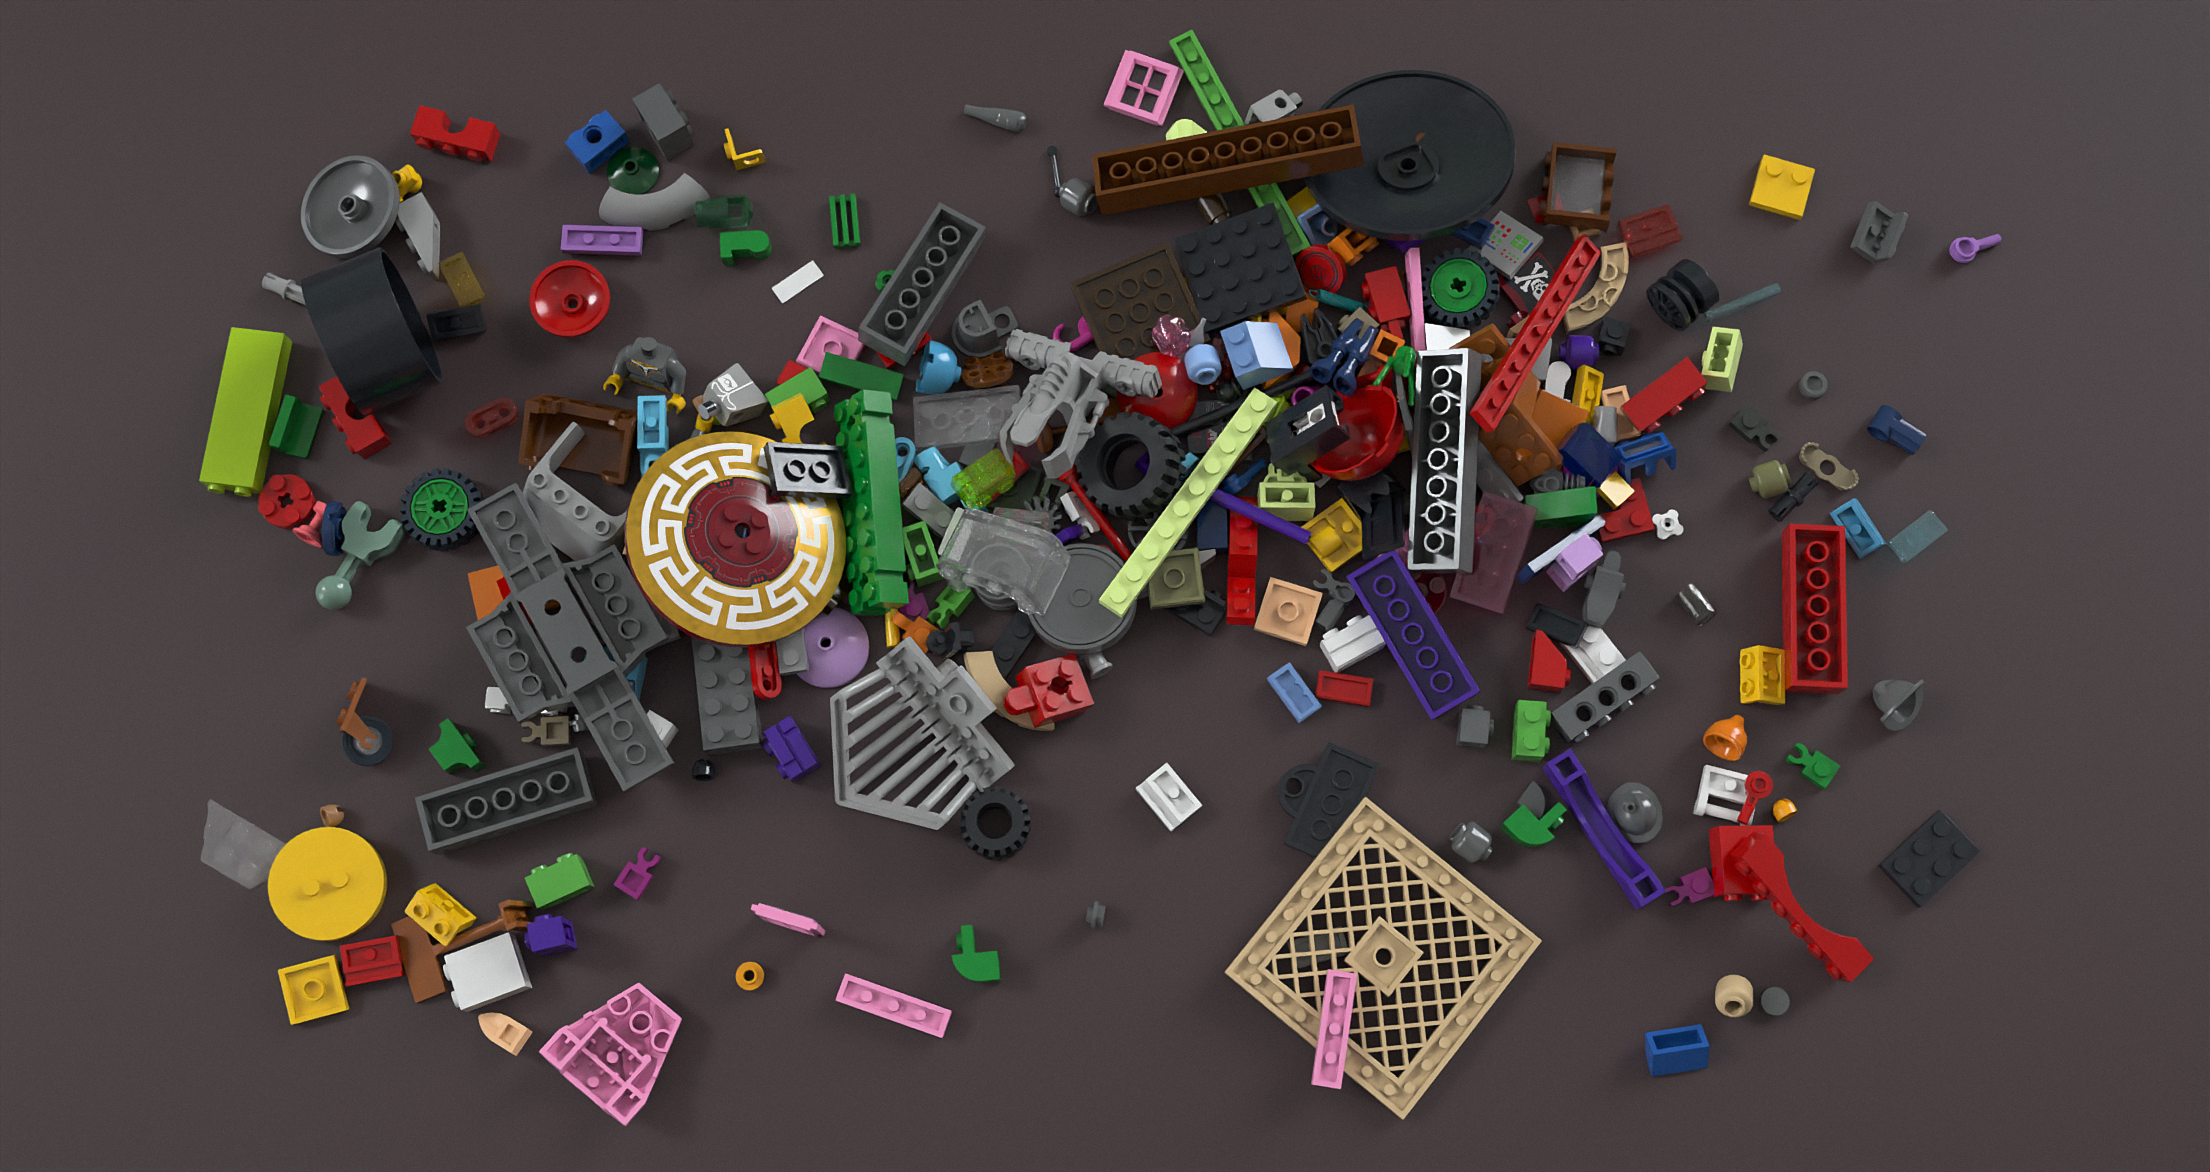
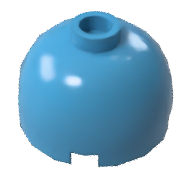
[916,340,961,396]

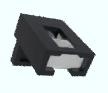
[1265,385,1351,483]

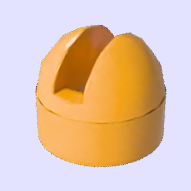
[1772,799,1798,823]

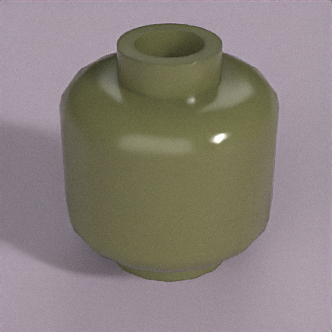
[1748,460,1792,499]

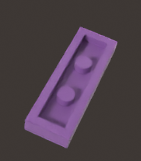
[561,225,644,256]

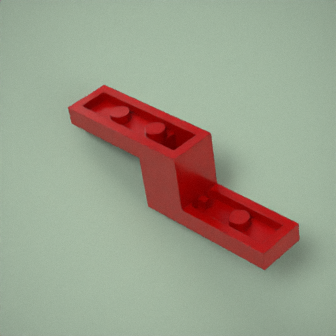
[1227,496,1257,626]

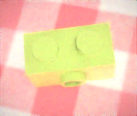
[1701,327,1743,392]

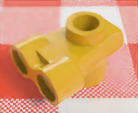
[392,165,422,204]

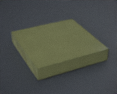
[1147,548,1205,610]

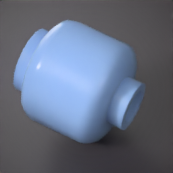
[1184,344,1222,385]

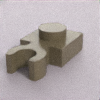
[521,716,571,747]

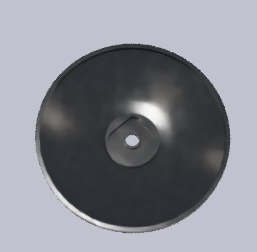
[1304,70,1516,241]

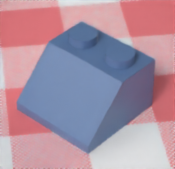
[1220,321,1294,390]

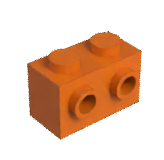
[1327,228,1379,266]

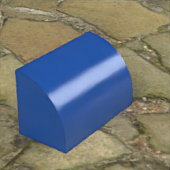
[1645,1024,1710,1077]

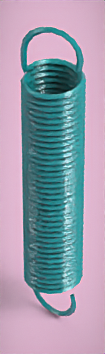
[1309,289,1368,314]

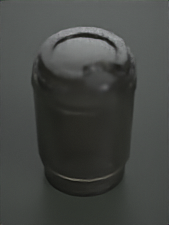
[1675,583,1718,626]

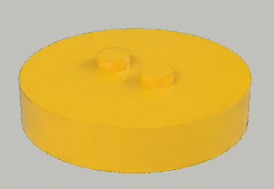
[268,827,387,941]

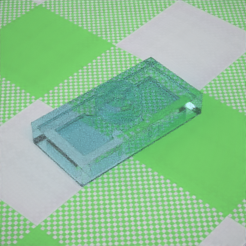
[1887,509,1948,564]

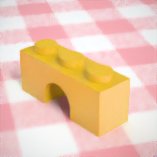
[770,393,827,445]

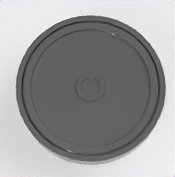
[1025,543,1137,655]

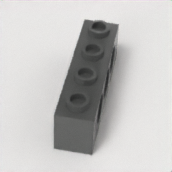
[1550,651,1660,744]

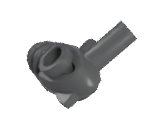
[1529,467,1585,494]

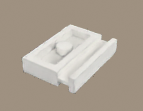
[1560,625,1626,684]
[1136,763,1202,832]

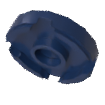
[322,501,347,556]

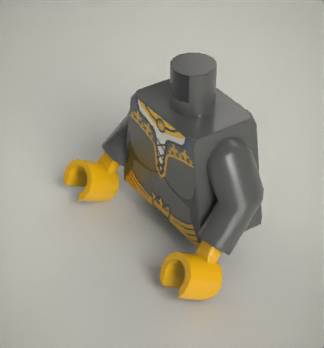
[603,337,686,414]

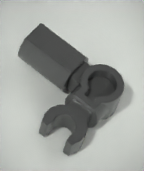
[1313,569,1355,633]

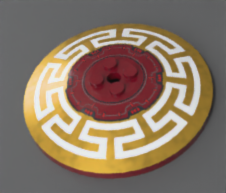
[625,432,846,647]

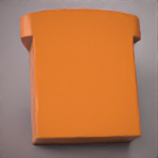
[1285,292,1318,332]

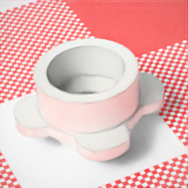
[1652,510,1683,540]

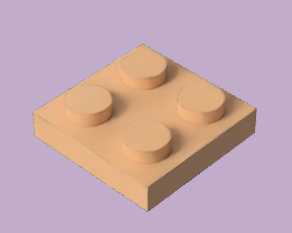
[1254,577,1323,646]

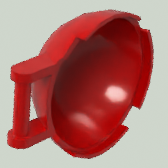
[1309,365,1405,481]

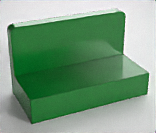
[269,394,324,459]

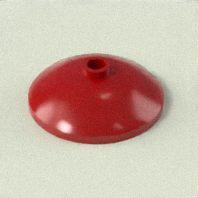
[529,260,610,338]
[1117,352,1198,429]

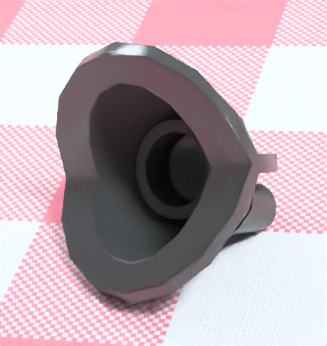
[1872,679,1924,731]
[1606,782,1663,843]

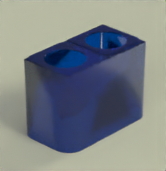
[1556,422,1623,488]

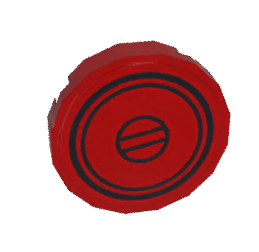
[1295,244,1347,296]

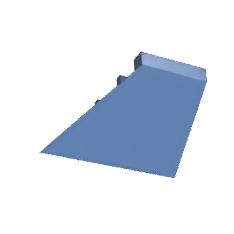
[1297,204,1339,246]

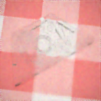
[201,799,286,890]

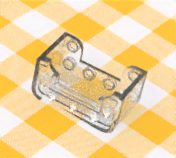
[936,507,1072,616]

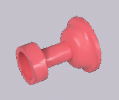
[292,501,327,548]

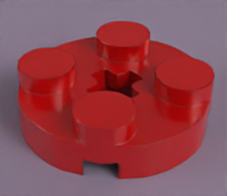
[258,474,316,529]

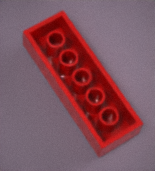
[1782,524,1848,694]

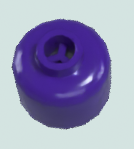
[1558,335,1599,370]

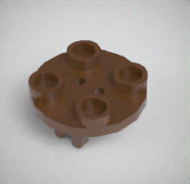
[961,352,1014,396]

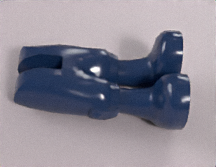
[1309,318,1380,396]

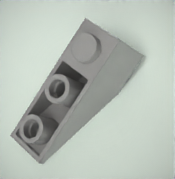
[395,192,440,281]

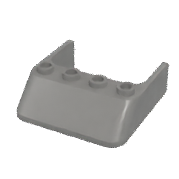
[522,422,627,561]

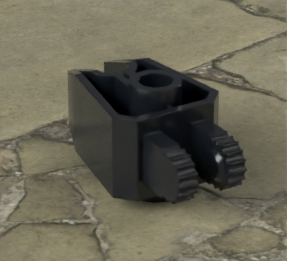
[1300,309,1339,386]

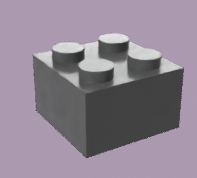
[632,83,694,161]

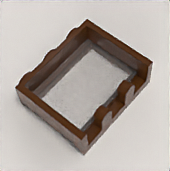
[1539,142,1617,233]

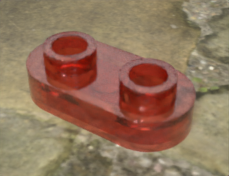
[465,397,519,438]

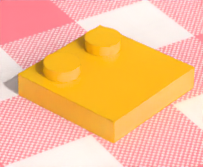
[1749,154,1815,220]
[278,954,349,1025]

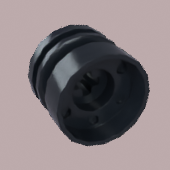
[1646,259,1719,331]

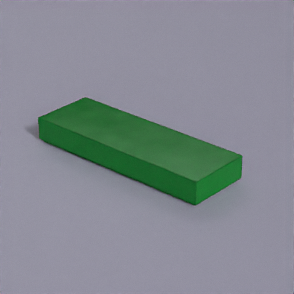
[818,352,904,402]

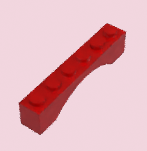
[1730,832,1874,982]

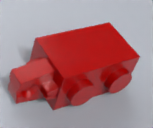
[1360,266,1411,340]

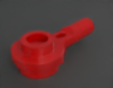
[1737,771,1773,825]

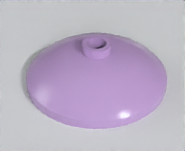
[796,607,870,688]

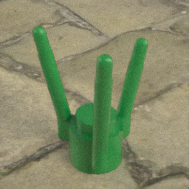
[1374,346,1417,407]

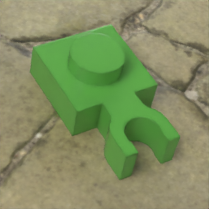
[927,581,975,629]

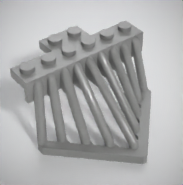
[830,636,1015,830]

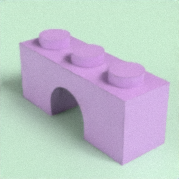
[1546,533,1603,593]

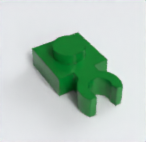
[1786,743,1840,790]

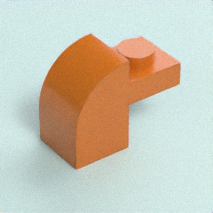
[1357,329,1405,387]

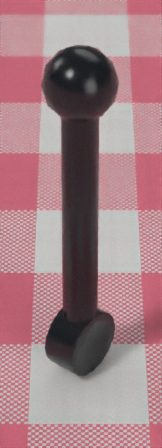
[1047,146,1060,198]

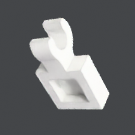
[1060,491,1100,540]

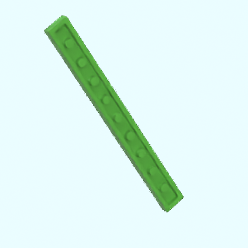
[1169,30,1310,258]

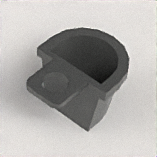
[951,299,1018,358]

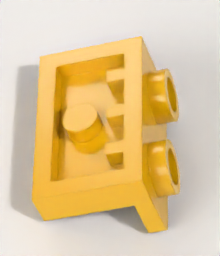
[1740,645,1785,705]
[405,883,477,946]

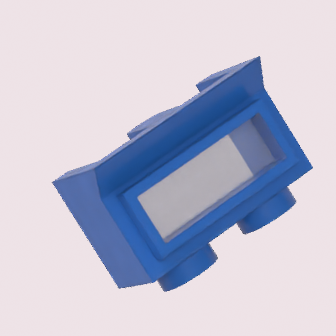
[1612,432,1676,485]

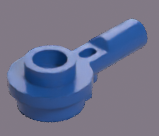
[1220,458,1267,495]

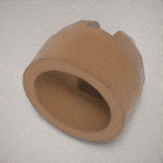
[320,804,344,827]

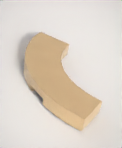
[1562,242,1629,334]
[964,651,1055,731]

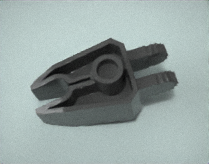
[1582,550,1626,629]

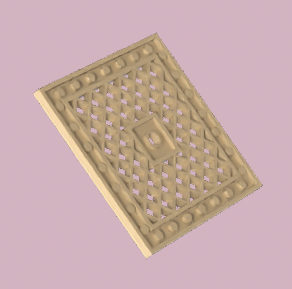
[1224,797,1542,1120]

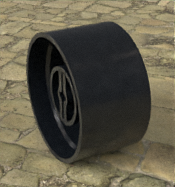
[301,247,443,415]

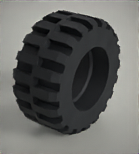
[1077,412,1186,521]

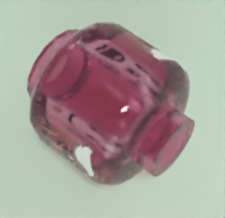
[1152,315,1191,357]

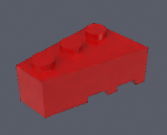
[1620,357,1708,434]

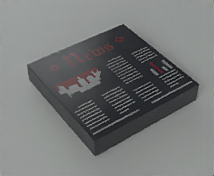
[1186,399,1238,456]

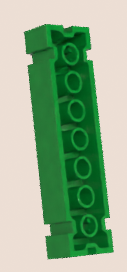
[834,389,909,617]

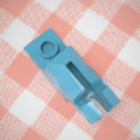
[637,395,669,478]
[913,447,989,517]

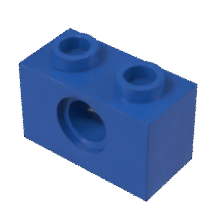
[565,110,630,175]

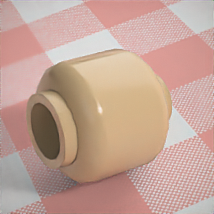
[1715,975,1753,1017]

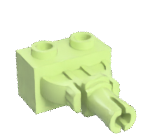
[1257,463,1315,521]

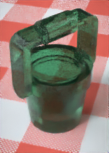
[695,195,753,230]

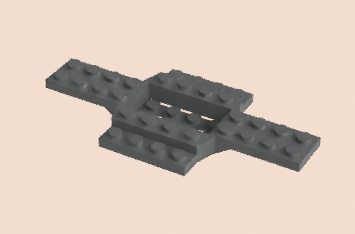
[466,483,675,793]

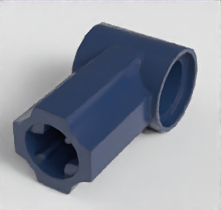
[1867,405,1926,455]

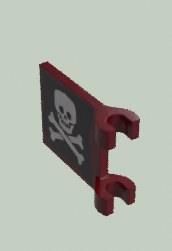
[1498,251,1556,328]

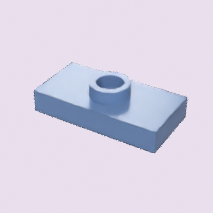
[1267,662,1322,724]

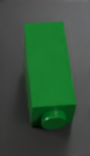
[1517,487,1597,529]

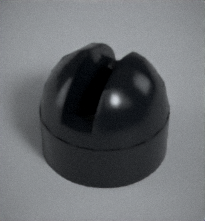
[692,759,715,781]

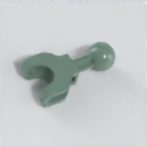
[315,501,406,610]

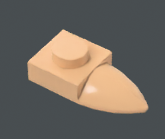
[478,1013,532,1056]

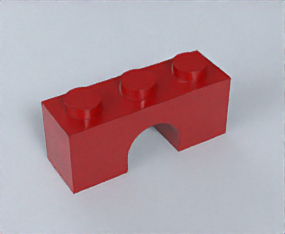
[410,105,501,162]
[318,376,392,460]

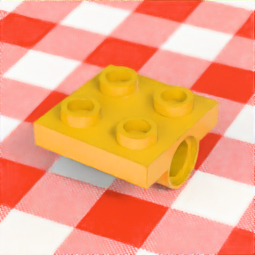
[1301,498,1362,574]

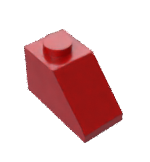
[1527,630,1571,693]

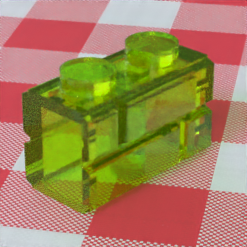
[951,448,1016,510]

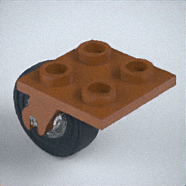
[336,677,394,766]

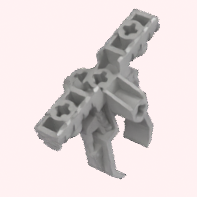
[1000,329,1162,478]

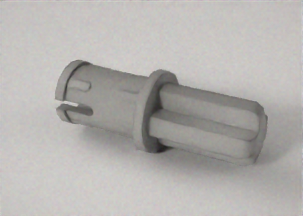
[262,272,306,305]

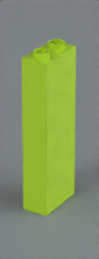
[199,327,292,497]

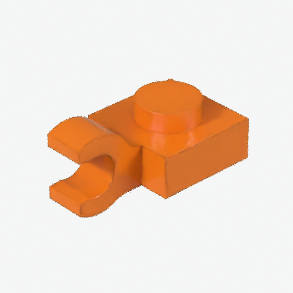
[891,611,940,654]

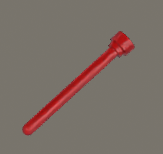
[1058,464,1132,563]

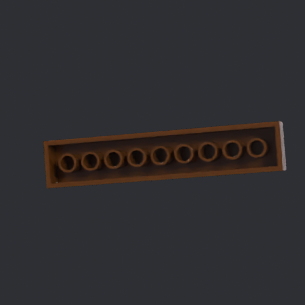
[1092,104,1364,215]

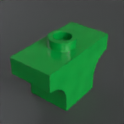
[429,718,486,775]

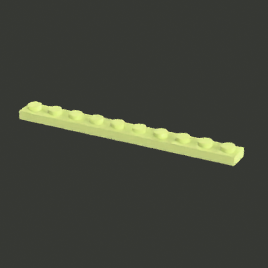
[1099,388,1277,618]

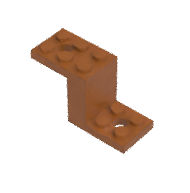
[1449,323,1563,486]

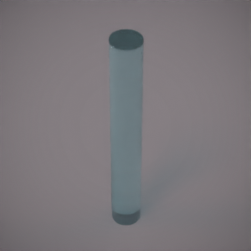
[1704,283,1781,323]

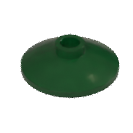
[606,147,659,195]

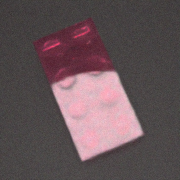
[1449,492,1539,614]

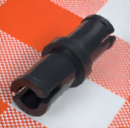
[1768,472,1819,522]

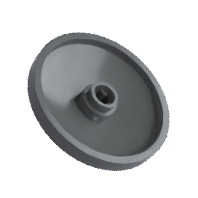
[301,155,400,258]

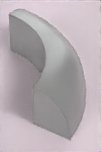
[599,173,711,231]

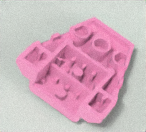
[539,983,682,1126]

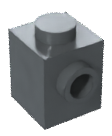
[1456,705,1494,749]

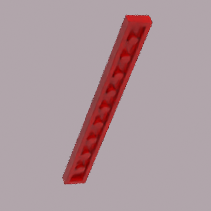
[1469,234,1601,433]

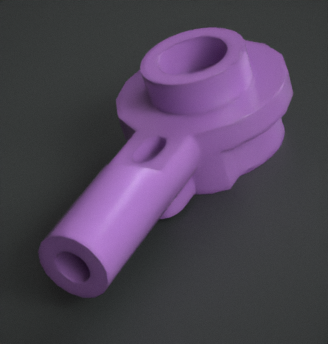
[1949,234,2002,263]

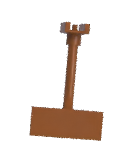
[391,900,533,1003]

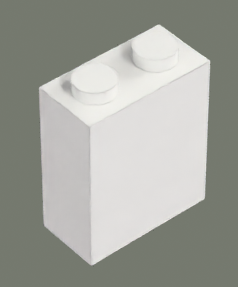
[443,932,532,1012]

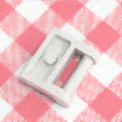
[1694,765,1755,826]

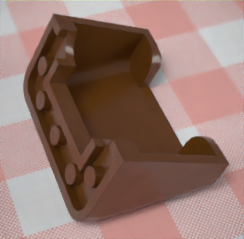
[518,394,638,487]

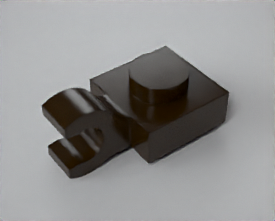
[822,567,853,615]

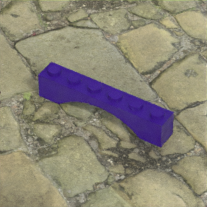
[1542,748,1666,910]

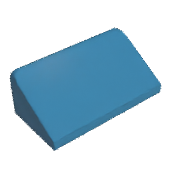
[1829,498,1886,559]

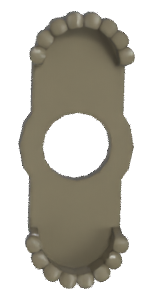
[1799,442,1859,491]

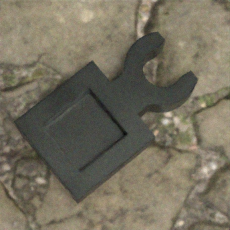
[1728,403,1780,452]

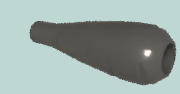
[964,104,1027,132]

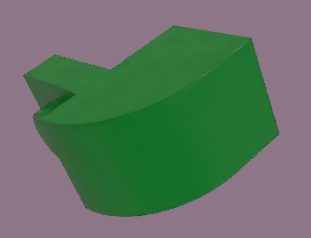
[1499,802,1567,848]
[952,925,1001,983]

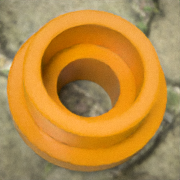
[736,962,764,990]

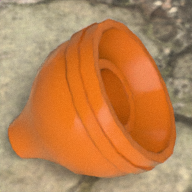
[1703,715,1747,761]

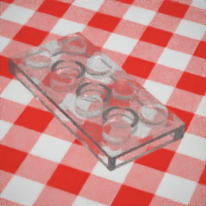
[913,385,1021,451]

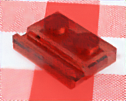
[1618,204,1683,258]

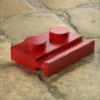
[340,935,405,986]

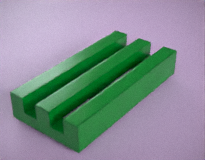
[829,193,861,249]

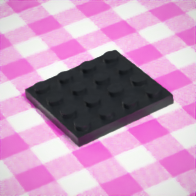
[1173,202,1307,335]

